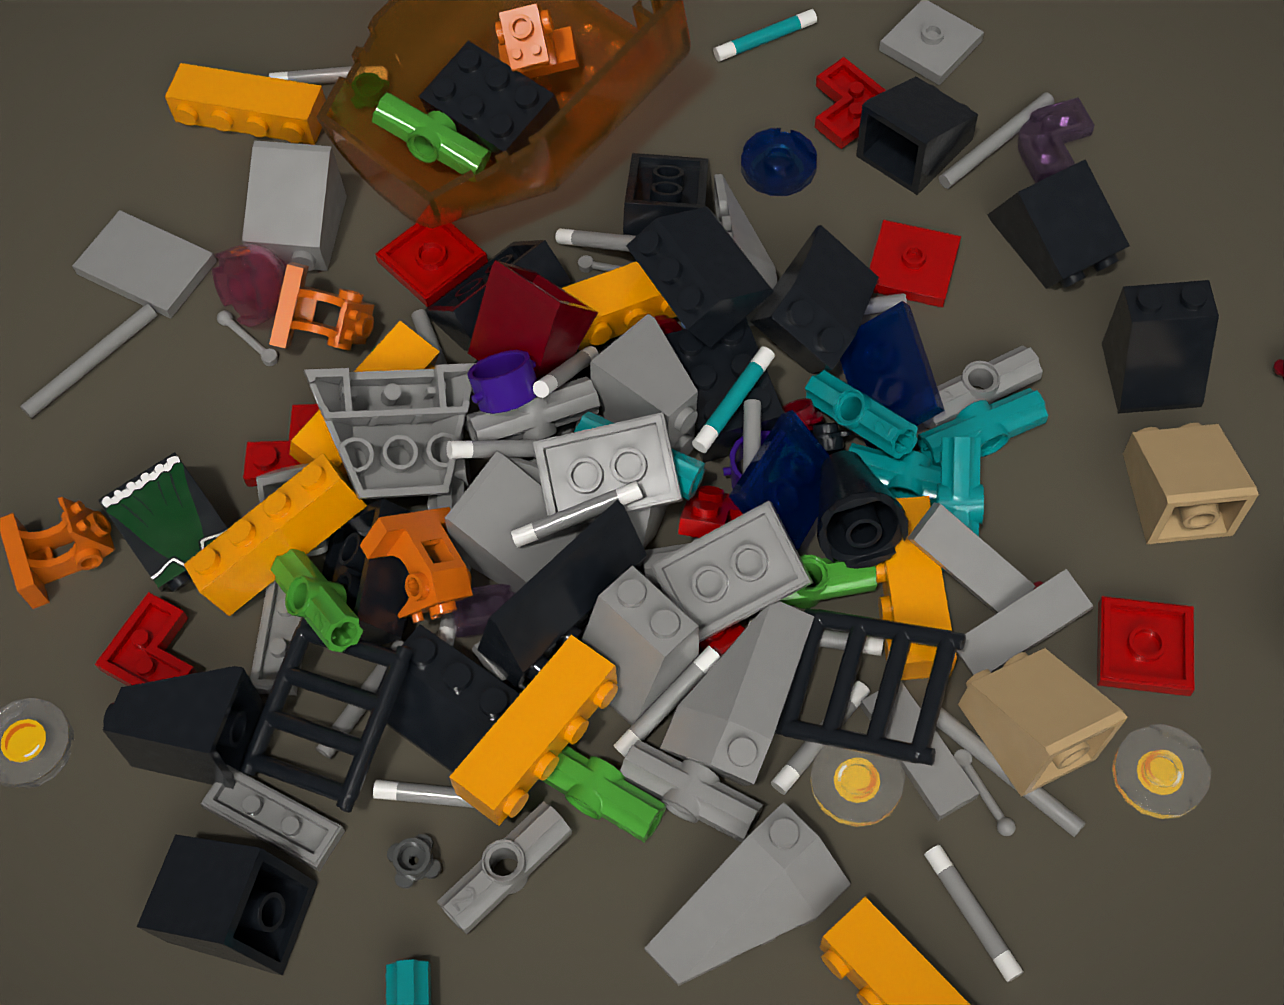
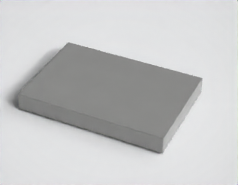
[72,210,217,319]
[533,412,683,525]
[650,501,813,643]

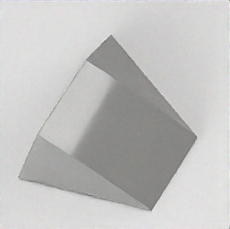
[303,363,476,499]

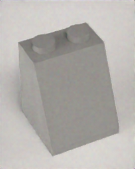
[242,140,347,271]
[590,314,698,455]
[445,451,587,593]
[581,565,699,726]

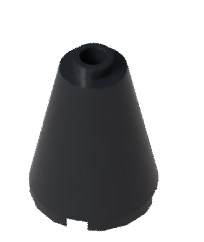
[817,451,908,569]

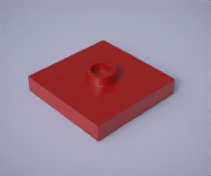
[375,209,488,307]
[869,220,961,308]
[1097,596,1195,696]

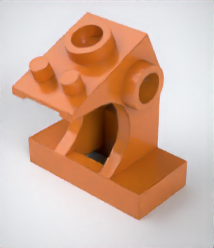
[495,3,579,79]
[269,262,375,350]
[0,497,115,609]
[360,507,473,623]

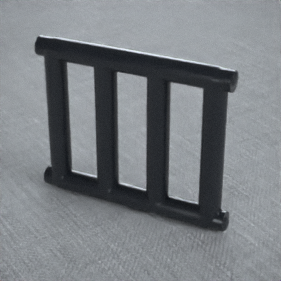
[774,608,966,766]
[239,617,413,813]

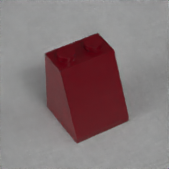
[468,260,598,380]

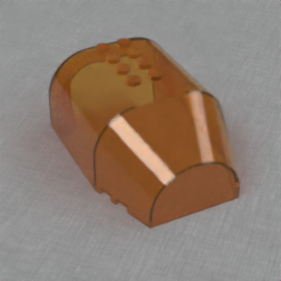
[317,0,691,228]

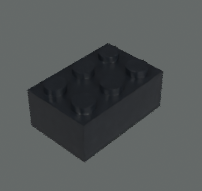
[419,40,565,176]
[665,317,785,463]

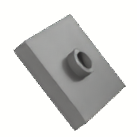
[879,0,984,85]

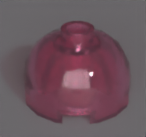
[212,243,287,327]

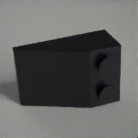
[623,153,708,236]
[750,225,879,373]

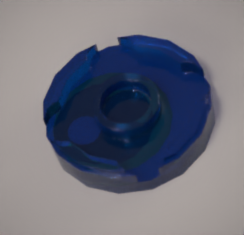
[741,128,817,196]

